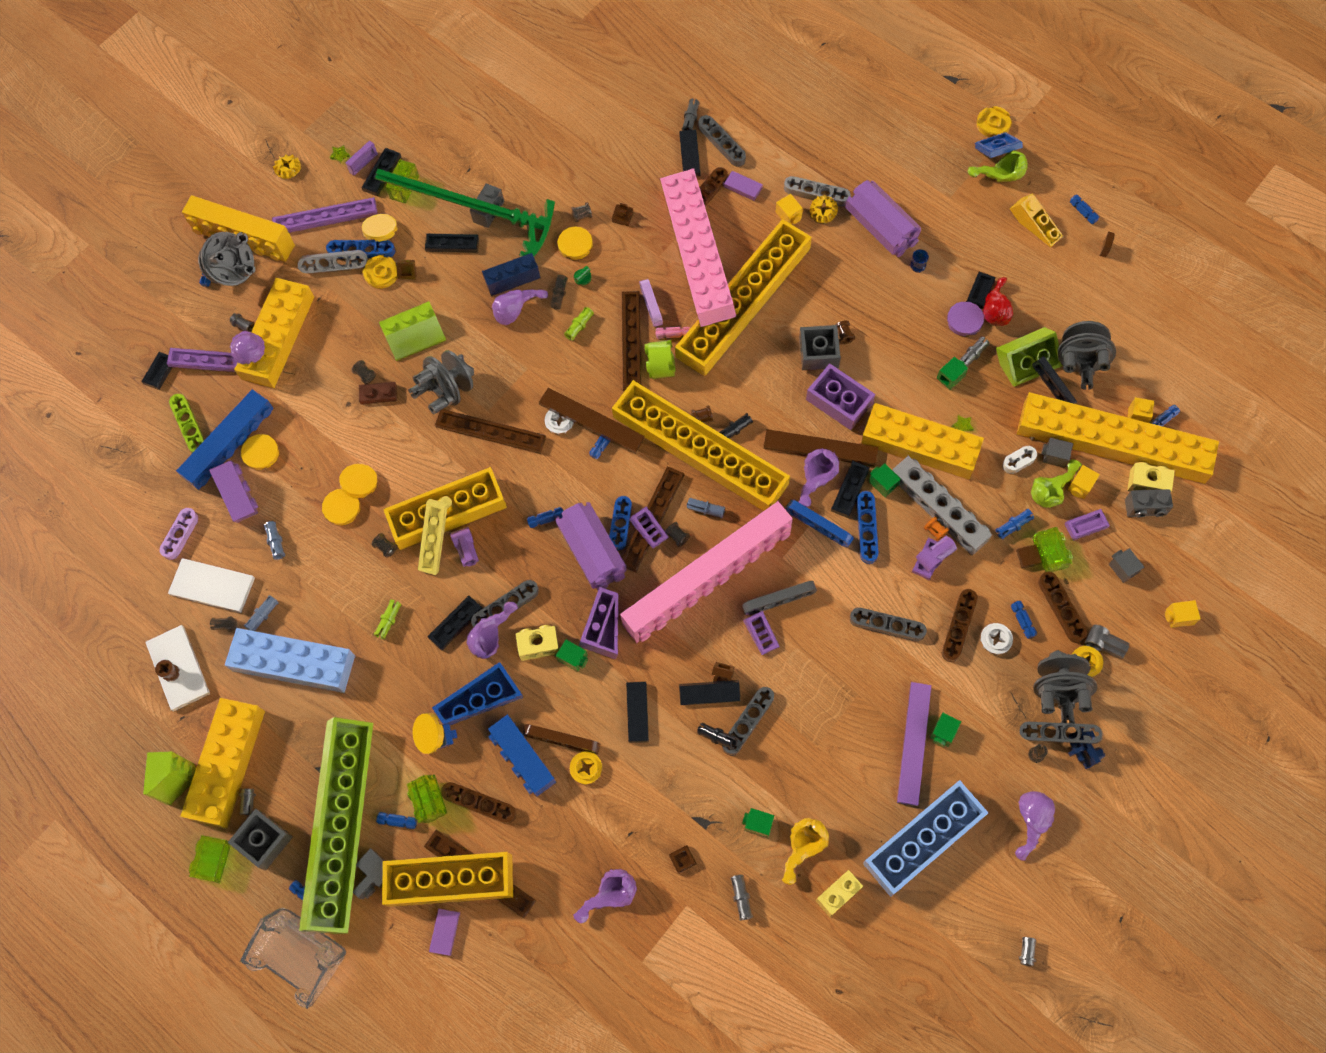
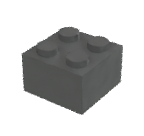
[799,325,841,370]
[228,809,293,871]

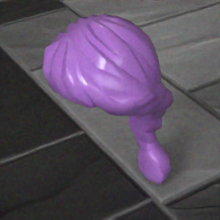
[492,289,548,325]
[230,331,265,364]
[799,448,839,507]
[467,602,518,659]
[1015,791,1055,861]
[573,869,637,923]

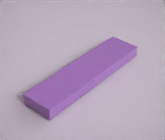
[167,348,237,372]

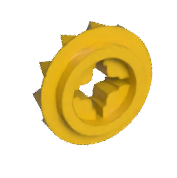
[273,154,301,179]
[810,195,838,223]
[1071,646,1103,677]
[570,751,602,785]

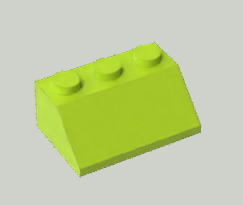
[379,301,446,361]
[996,327,1063,387]
[143,751,196,805]

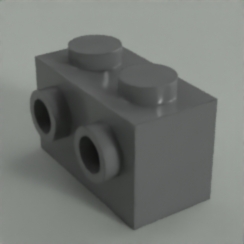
[470,183,504,228]
[1125,489,1173,518]

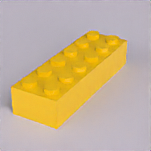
[182,195,295,262]
[234,278,314,388]
[861,403,984,480]
[383,467,507,550]
[180,698,265,829]
[382,852,513,907]

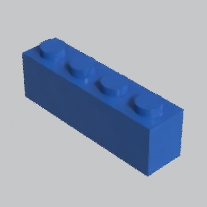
[488,714,556,797]

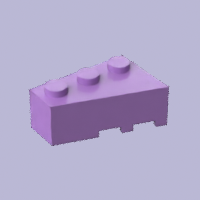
[210,460,259,523]
[579,587,618,660]

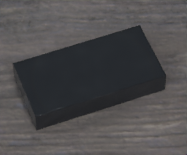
[966,271,996,309]
[141,352,173,390]

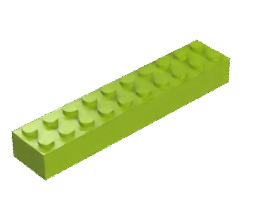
[299,717,373,934]

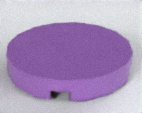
[947,302,984,336]

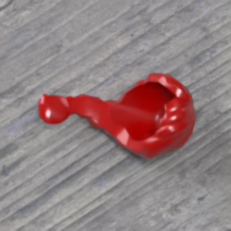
[983,277,1013,327]

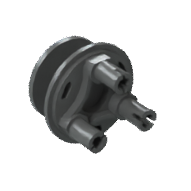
[198,232,256,286]
[1057,321,1116,390]
[408,350,474,415]
[1033,650,1097,724]

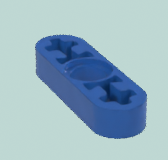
[609,496,632,551]

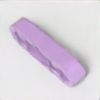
[639,279,663,327]
[160,508,198,560]

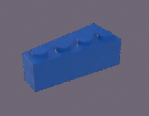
[432,662,523,725]

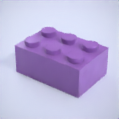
[806,363,875,430]

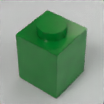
[936,356,968,390]
[869,463,901,497]
[556,639,588,672]
[930,713,962,747]
[742,808,775,838]

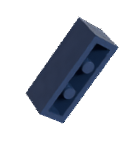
[482,253,541,296]

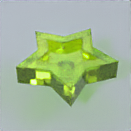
[330,145,350,164]
[952,415,974,432]

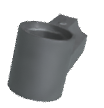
[1085,625,1130,659]

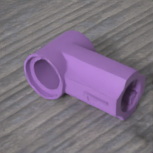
[450,526,479,567]
[916,536,957,573]

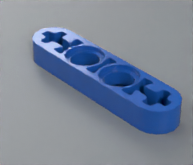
[326,240,396,258]
[857,491,879,564]
[785,500,854,547]

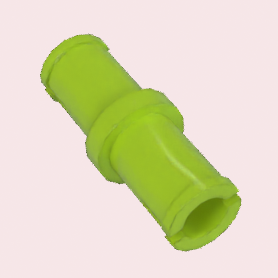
[564,307,594,341]
[374,599,402,640]

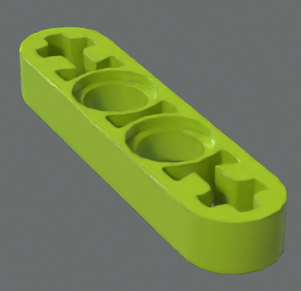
[169,394,205,453]

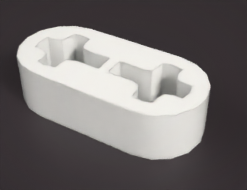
[1003,446,1037,474]

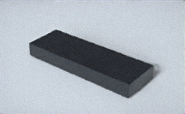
[679,130,701,176]
[361,148,402,196]
[425,233,479,253]
[1032,356,1077,404]
[831,461,870,518]
[427,595,483,651]
[679,680,741,705]
[626,681,649,743]

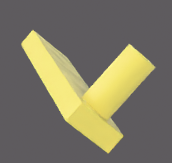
[418,496,452,575]

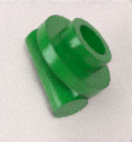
[573,266,592,286]

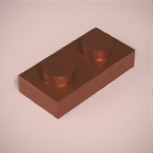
[359,382,397,404]

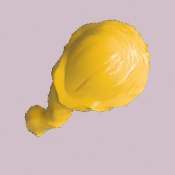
[782,818,829,885]

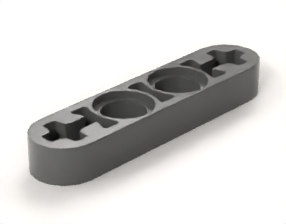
[699,115,746,167]
[471,580,539,627]
[742,581,817,615]
[850,608,927,641]
[722,687,774,756]
[1019,722,1104,744]

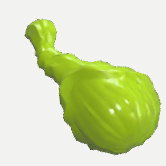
[968,150,1028,182]
[1031,459,1082,508]

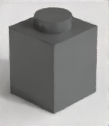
[1041,438,1073,468]
[1109,548,1144,583]

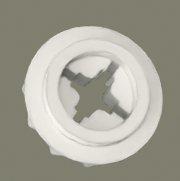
[544,410,574,435]
[980,623,1013,655]

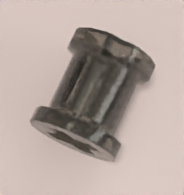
[571,202,592,222]
[351,360,376,384]
[665,522,690,547]
[371,533,397,558]

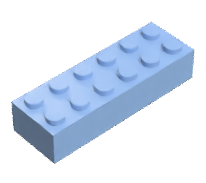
[225,628,355,693]
[863,780,988,897]

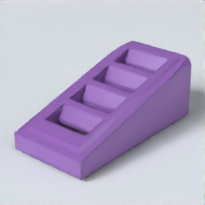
[629,507,669,549]
[743,611,780,655]

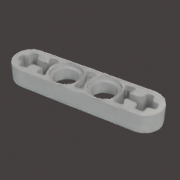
[784,176,851,206]
[298,250,367,274]

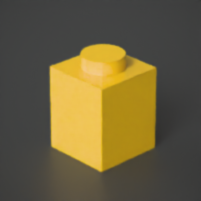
[775,194,803,225]
[1128,397,1154,423]
[1067,465,1100,499]
[1165,600,1201,628]

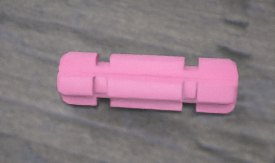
[656,327,691,339]

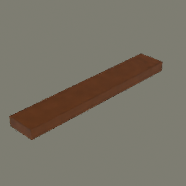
[622,291,641,391]
[539,388,645,454]
[435,409,546,454]
[763,429,878,466]
[622,466,685,573]
[424,830,536,919]

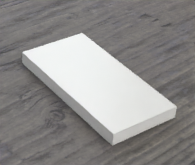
[168,558,255,613]
[145,625,210,712]

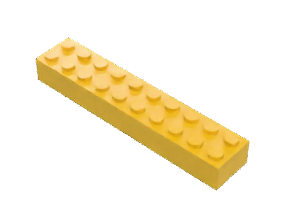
[675,219,812,377]
[612,380,790,511]
[1016,392,1219,484]

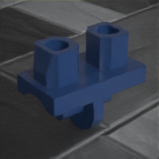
[1068,728,1105,769]

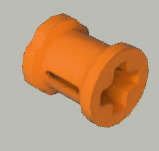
[923,516,950,542]

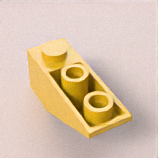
[1010,193,1063,247]

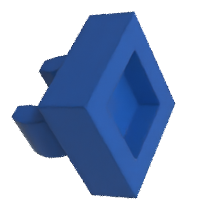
[438,724,458,749]

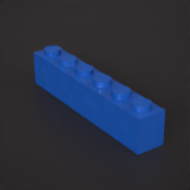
[176,389,274,490]

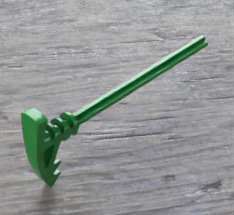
[375,169,555,257]

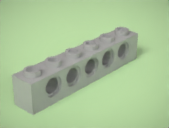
[892,456,992,556]

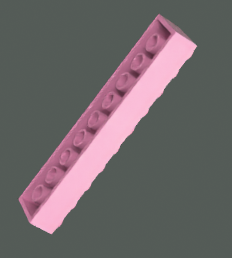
[660,169,736,327]
[620,501,793,644]

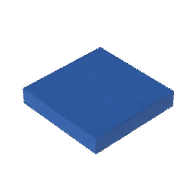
[975,132,1023,158]

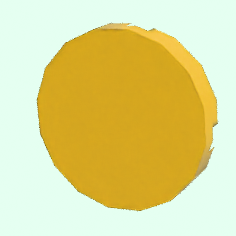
[976,106,1012,137]
[362,214,398,242]
[557,226,593,260]
[362,255,398,289]
[241,434,279,470]
[339,464,377,498]
[322,489,360,526]
[413,713,444,754]

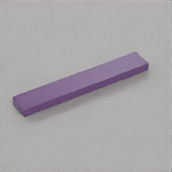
[272,197,378,233]
[897,682,932,806]

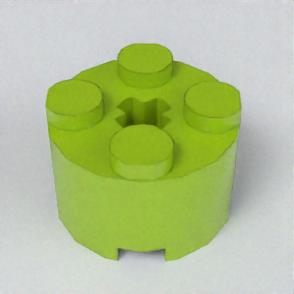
[645,340,676,379]

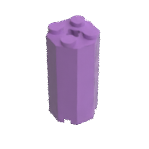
[845,180,921,257]
[556,502,627,590]

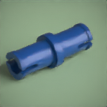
[995,509,1035,539]

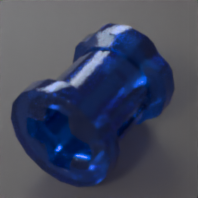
[910,249,929,273]

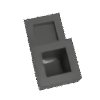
[353,848,385,900]

